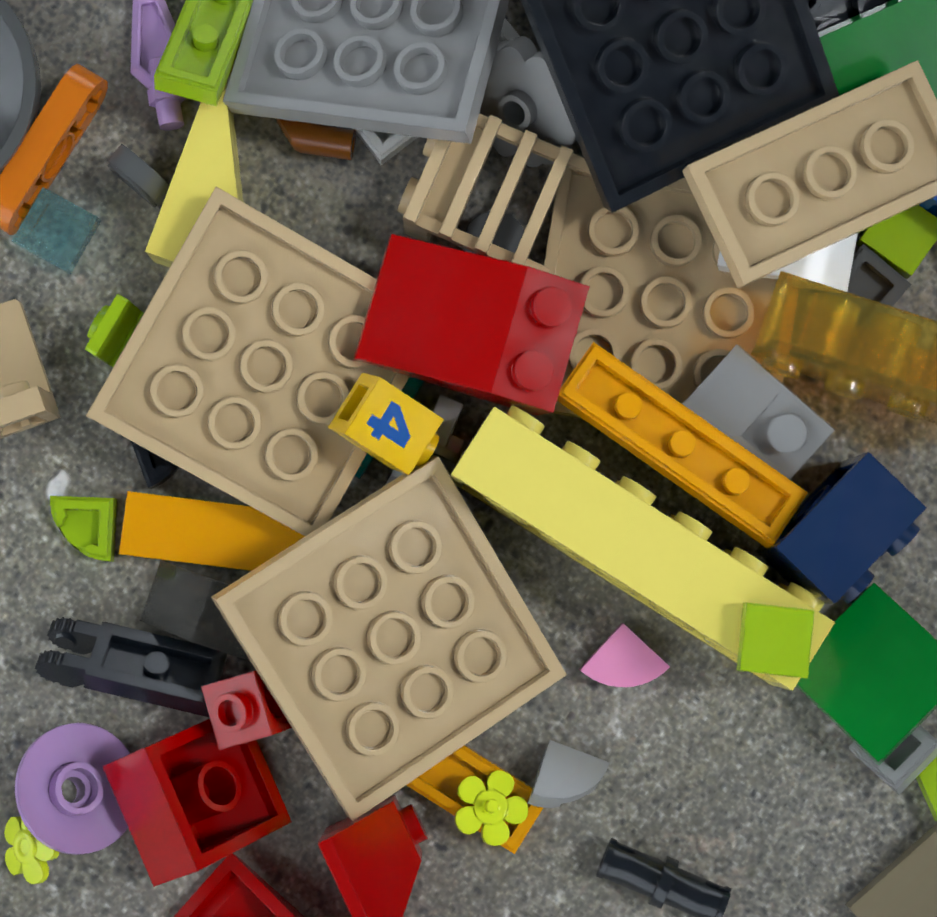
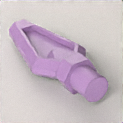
[130,0,185,130]

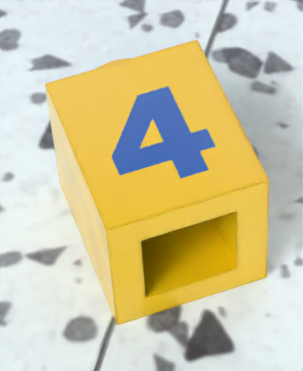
[328,373,444,475]

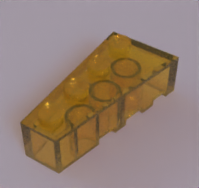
[750,271,937,424]

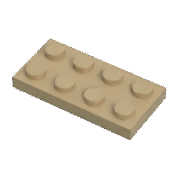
[682,60,937,289]

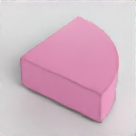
[579,623,670,687]

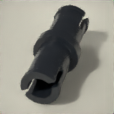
[596,838,732,917]

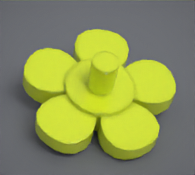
[454,770,528,846]
[4,816,59,884]

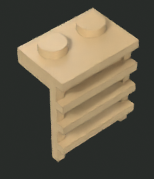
[397,113,591,273]

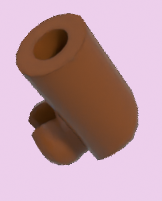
[276,119,356,161]

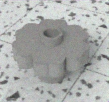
[479,36,577,167]

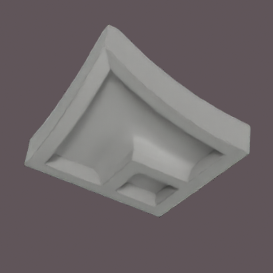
[683,344,835,479]

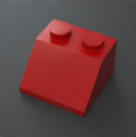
[102,719,292,887]

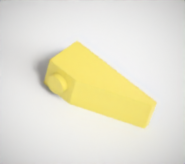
[145,83,243,268]

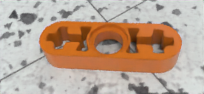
[0,64,108,235]

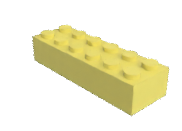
[451,405,835,691]

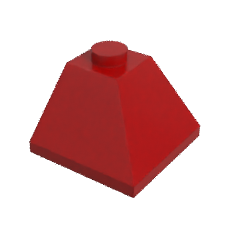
[317,795,428,917]

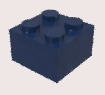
[756,452,927,604]

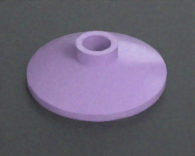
[15,723,130,855]

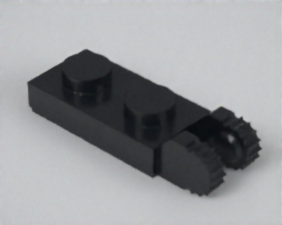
[35,617,227,718]

